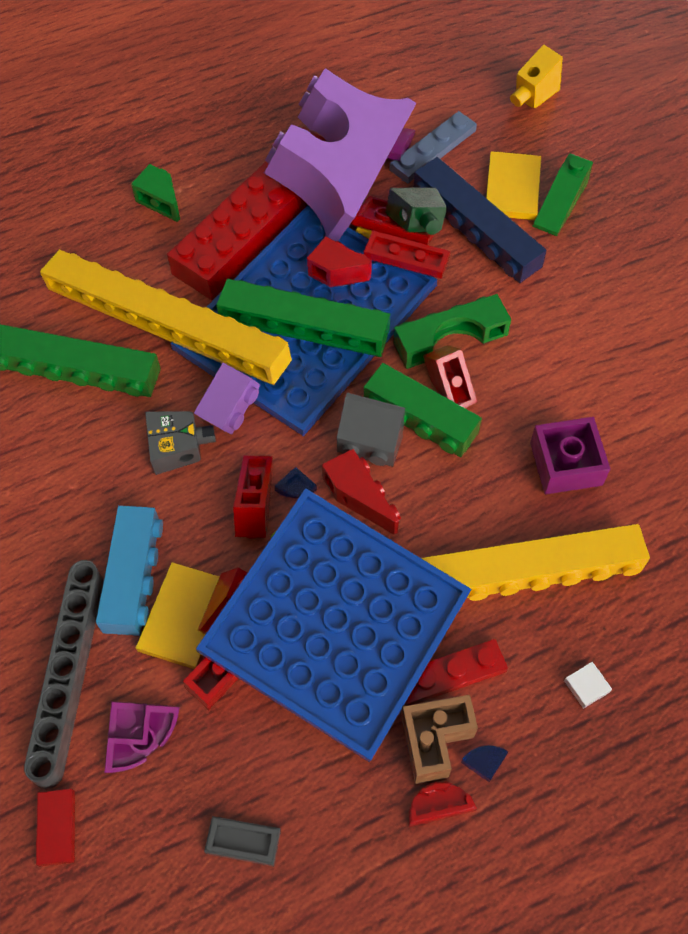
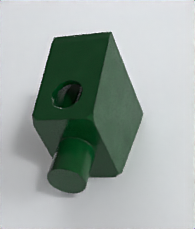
[385,188,446,235]

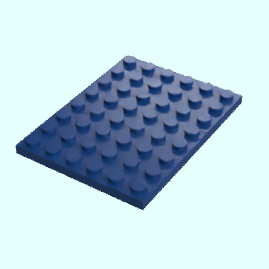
[171,205,438,437]

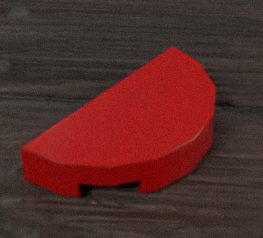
[409,782,477,827]

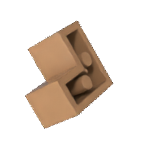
[401,695,478,784]

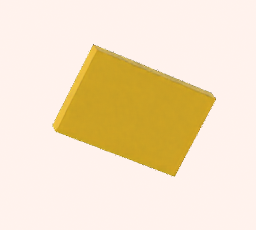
[486,151,541,220]
[136,562,219,669]

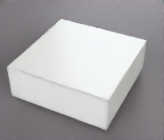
[564,662,612,709]

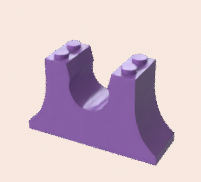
[264,68,416,241]

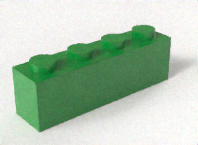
[364,363,482,457]

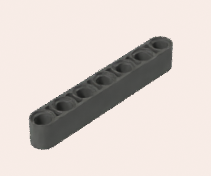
[24,560,104,789]

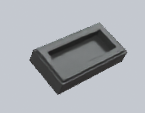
[204,816,281,867]

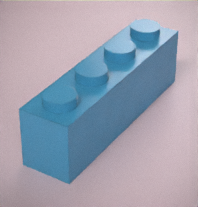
[96,505,163,636]

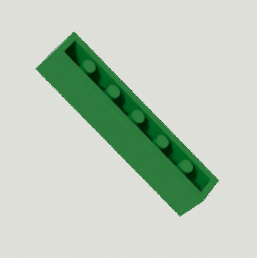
[216,279,390,357]
[0,324,161,397]

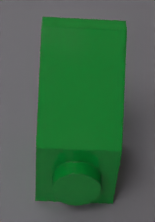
[131,164,180,222]

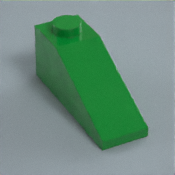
[533,153,593,236]

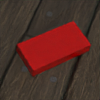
[36,789,75,867]

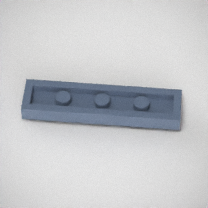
[390,111,477,184]

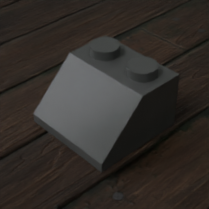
[337,393,405,467]

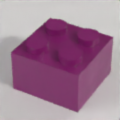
[530,417,610,495]

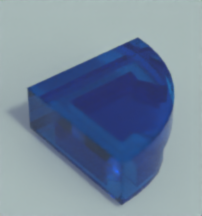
[274,467,317,498]
[461,745,508,782]

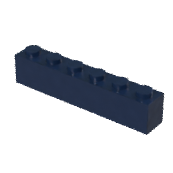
[413,157,547,284]

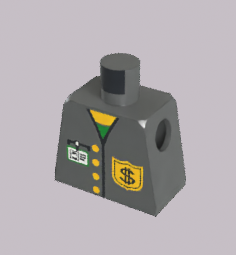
[145,411,216,475]

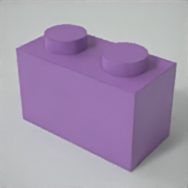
[194,363,261,435]

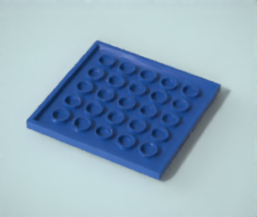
[196,488,472,762]

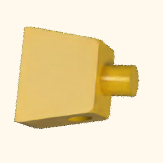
[510,45,563,108]

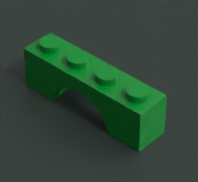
[393,294,511,369]

